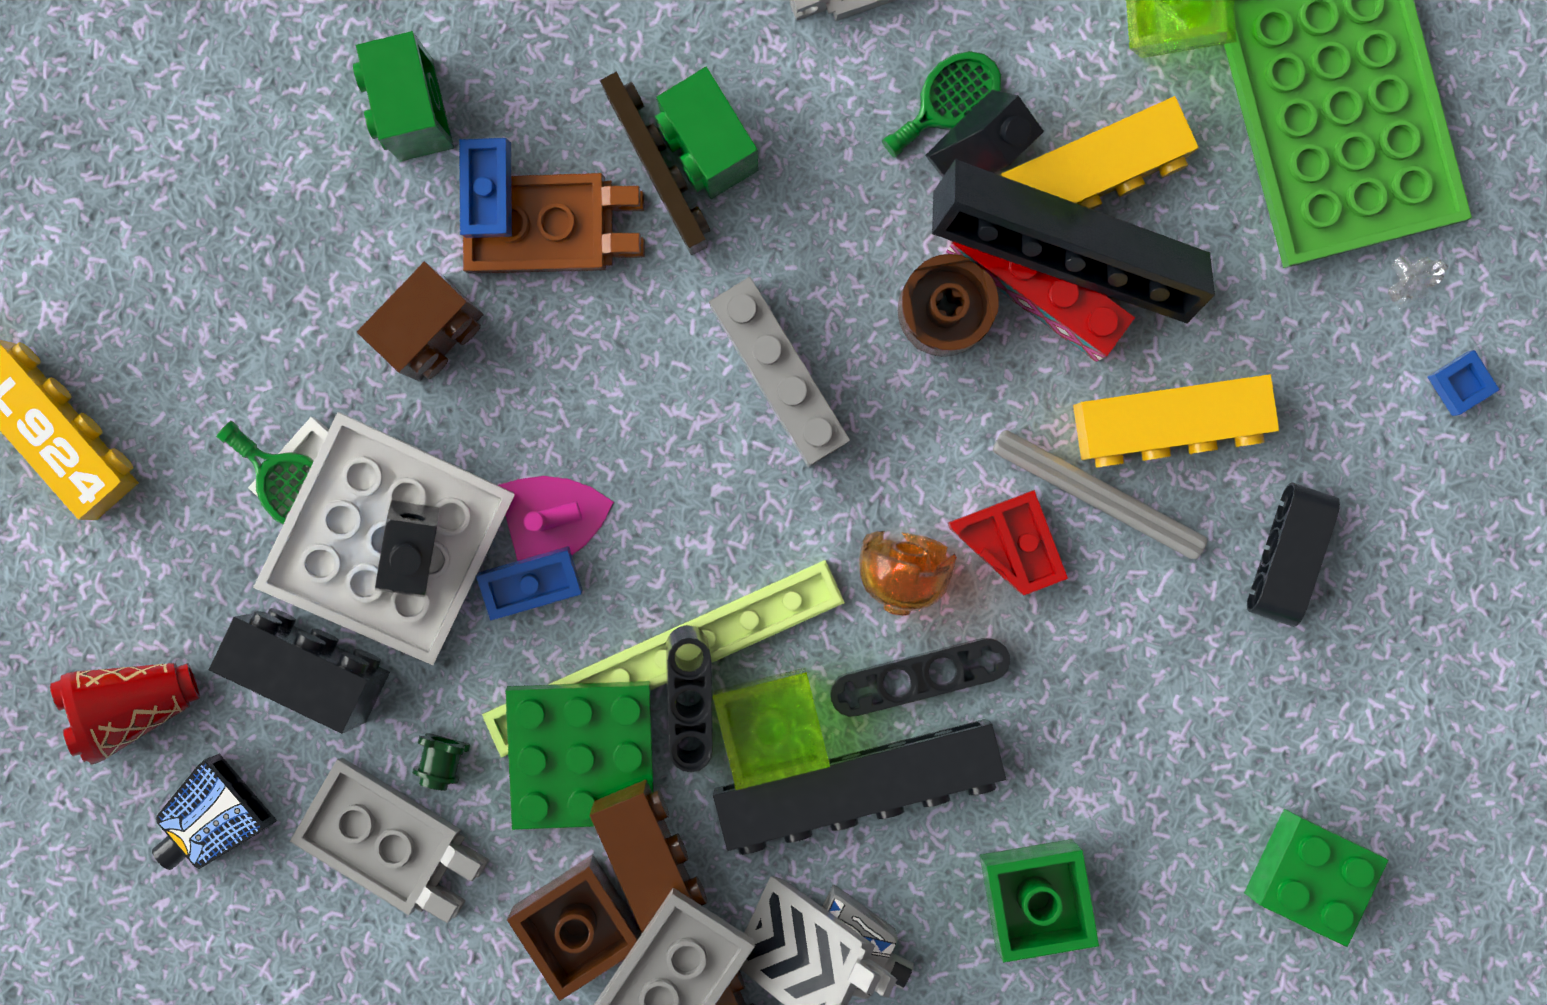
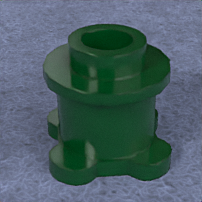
[412,733,470,791]

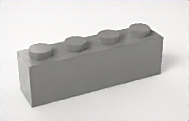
[709,277,850,467]

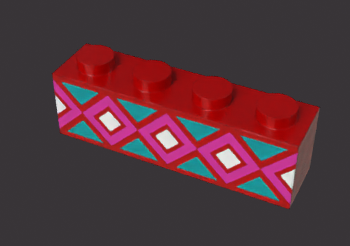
[946,242,1135,362]

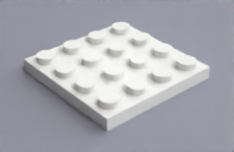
[253,412,515,665]

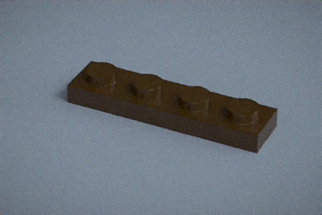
[600,71,711,256]

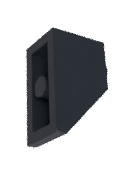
[925,90,1044,178]

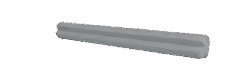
[993,430,1207,559]

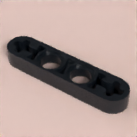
[830,638,1010,717]

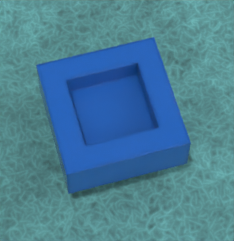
[1427,350,1500,416]

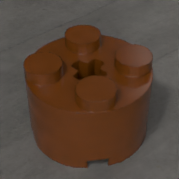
[898,254,999,357]

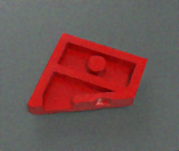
[947,490,1068,595]

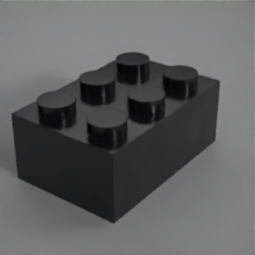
[208,608,390,734]

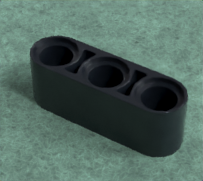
[1247,482,1340,627]
[666,625,713,772]

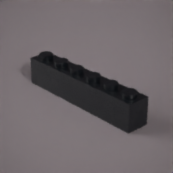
[932,159,1215,324]
[713,719,1006,855]

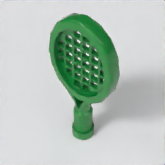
[882,51,1001,158]
[216,420,314,525]

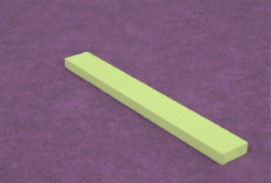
[482,560,845,757]

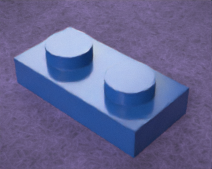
[459,138,512,238]
[476,546,583,621]

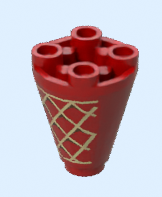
[50,663,200,765]

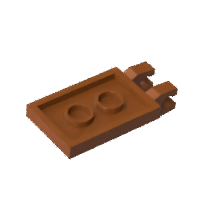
[463,173,645,273]

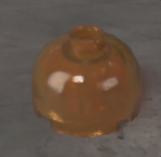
[859,531,957,616]

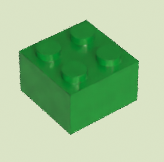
[353,31,454,162]
[655,66,759,199]
[1244,809,1389,947]
[979,839,1099,963]

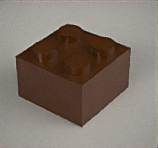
[357,261,484,382]
[507,854,642,1002]

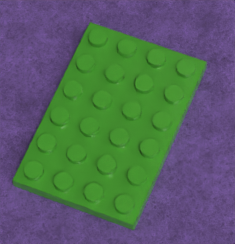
[1212,0,1472,269]

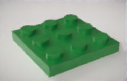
[505,681,654,830]

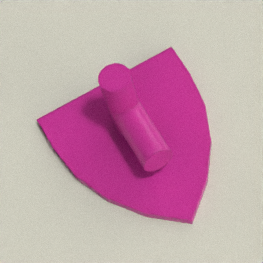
[498,476,614,561]

